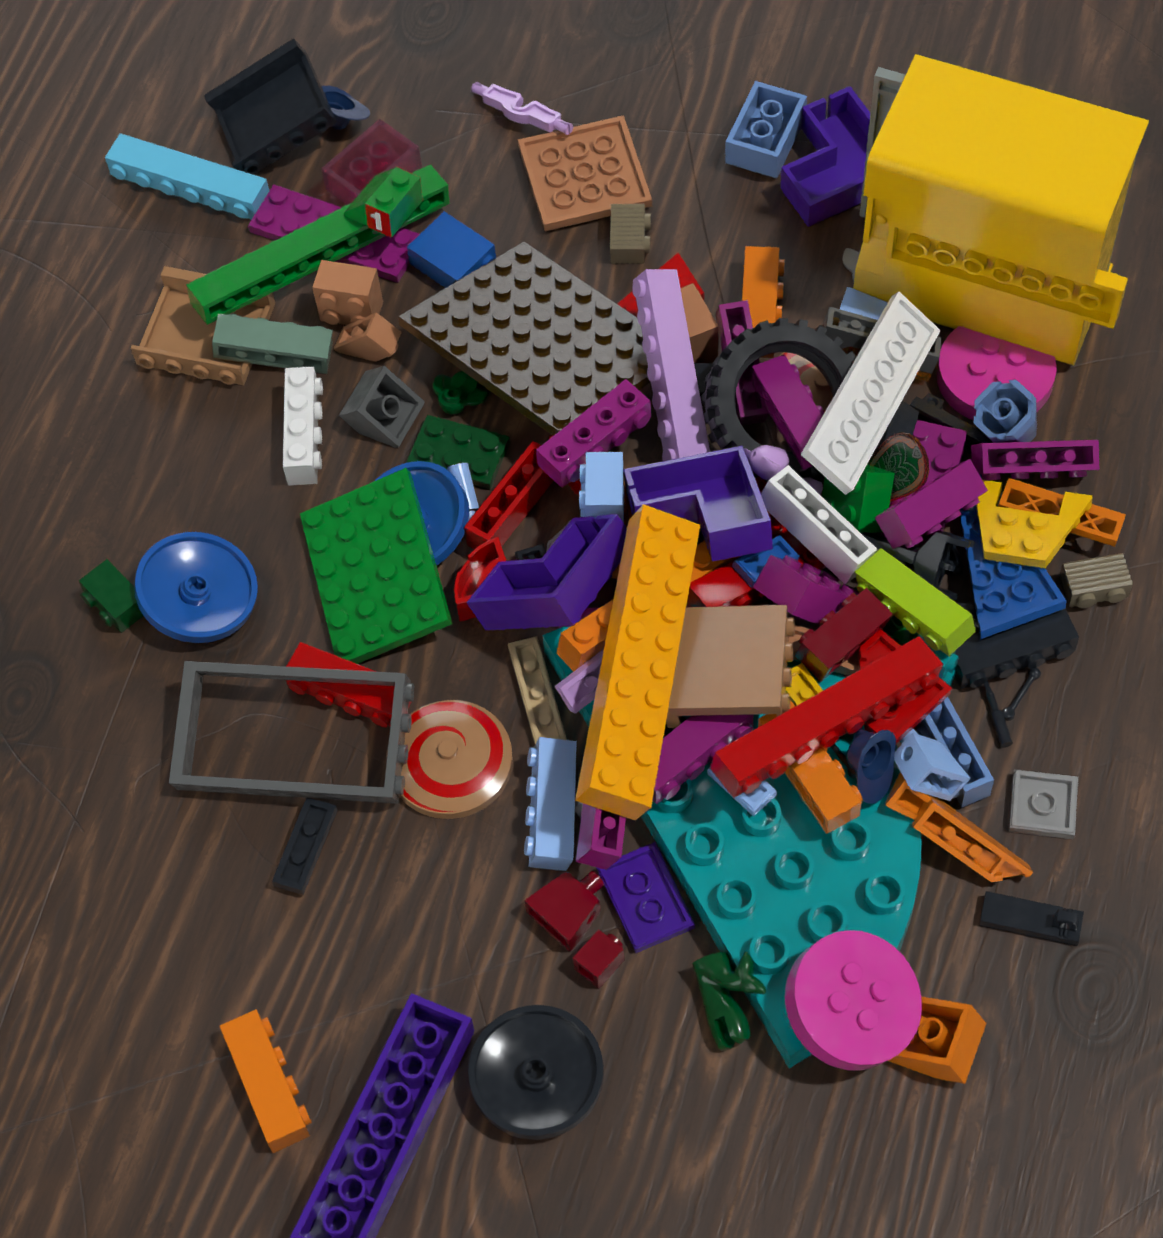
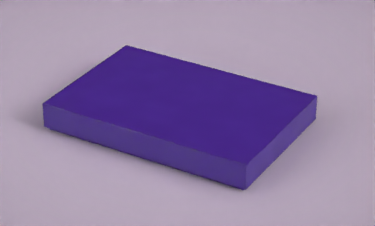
[596,842,695,954]

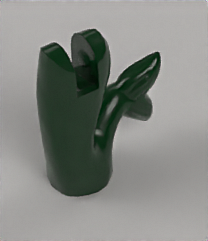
[692,951,766,1051]

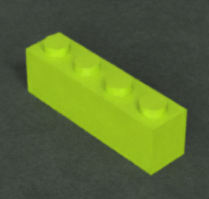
[855,548,976,656]

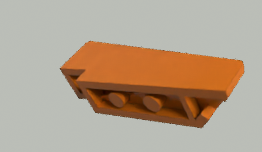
[885,772,1033,882]

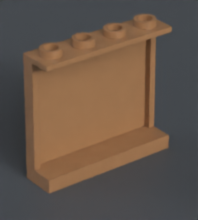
[131,266,275,385]
[666,605,795,728]

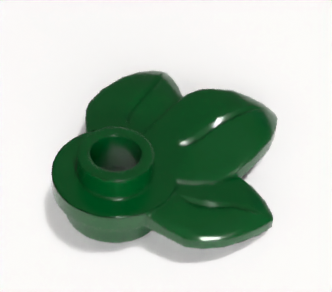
[433,371,488,414]

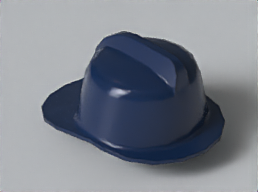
[322,86,370,130]
[846,730,896,804]

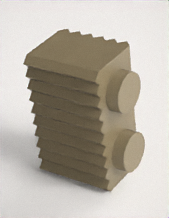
[610,204,651,264]
[1059,553,1133,608]

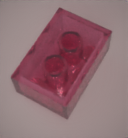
[321,119,422,205]

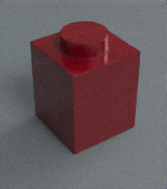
[573,929,625,989]

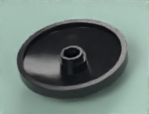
[468,1005,604,1140]

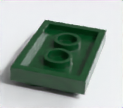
[407,415,510,490]

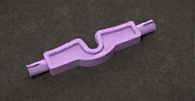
[471,82,573,135]

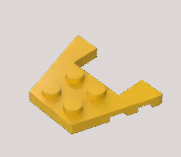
[976,480,1092,568]

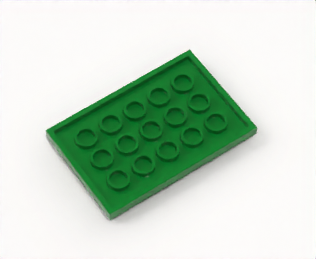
[300,468,452,664]

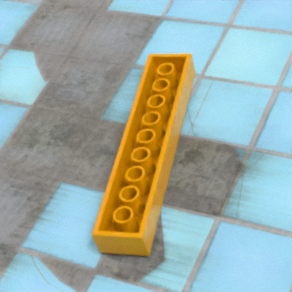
[575,504,700,820]

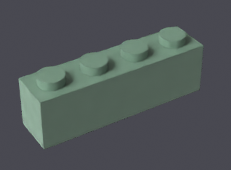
[212,314,333,374]

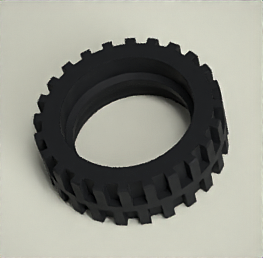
[701,318,856,479]

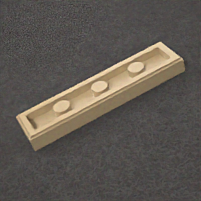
[508,636,567,744]

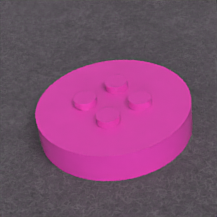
[937,326,1057,420]
[785,930,922,1070]

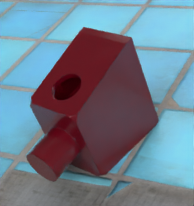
[525,871,604,952]

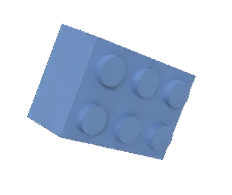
[725,81,807,178]

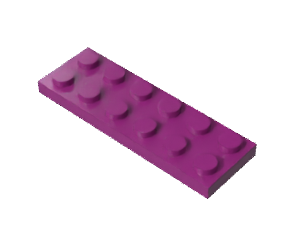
[248,184,420,283]

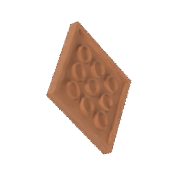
[518,115,652,231]

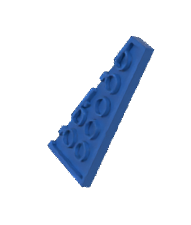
[959,475,1066,639]

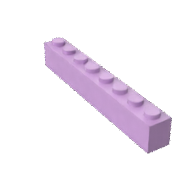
[632,269,710,461]

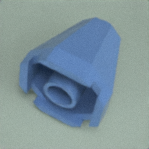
[973,380,1037,443]

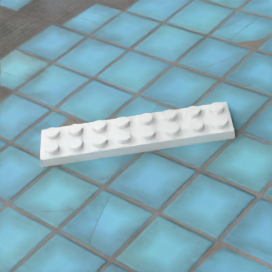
[801,291,941,495]

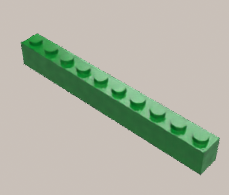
[186,164,450,325]

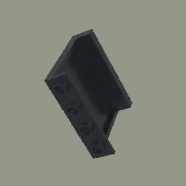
[204,38,337,175]

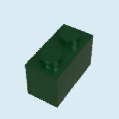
[78,559,143,633]

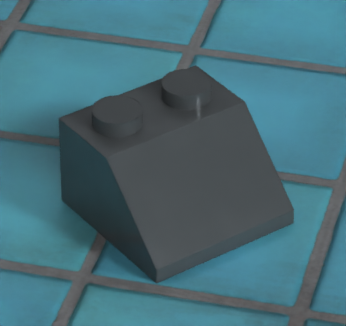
[339,366,425,448]

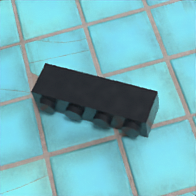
[954,609,1079,689]

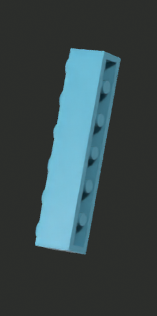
[105,133,269,219]

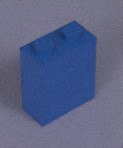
[407,211,496,288]

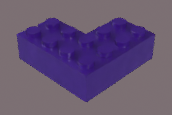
[780,86,870,227]
[623,446,773,561]
[467,514,627,630]

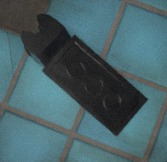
[861,531,975,600]

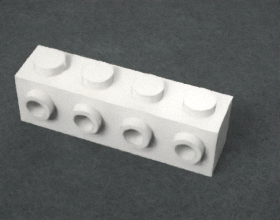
[283,367,323,486]
[761,465,877,585]

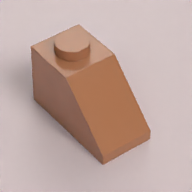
[334,312,402,362]

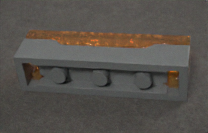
[821,306,941,382]

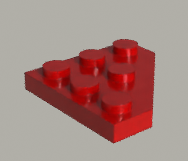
[858,629,952,744]

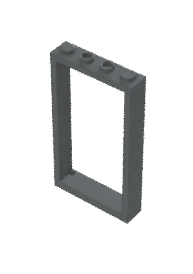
[169,661,415,804]

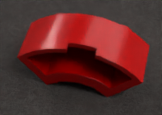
[454,537,506,622]

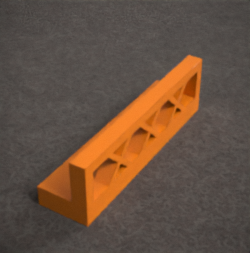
[998,478,1126,547]

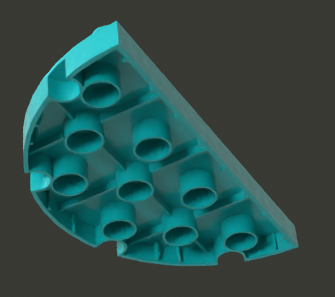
[542,626,922,1068]

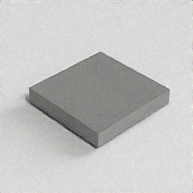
[1009,769,1078,839]

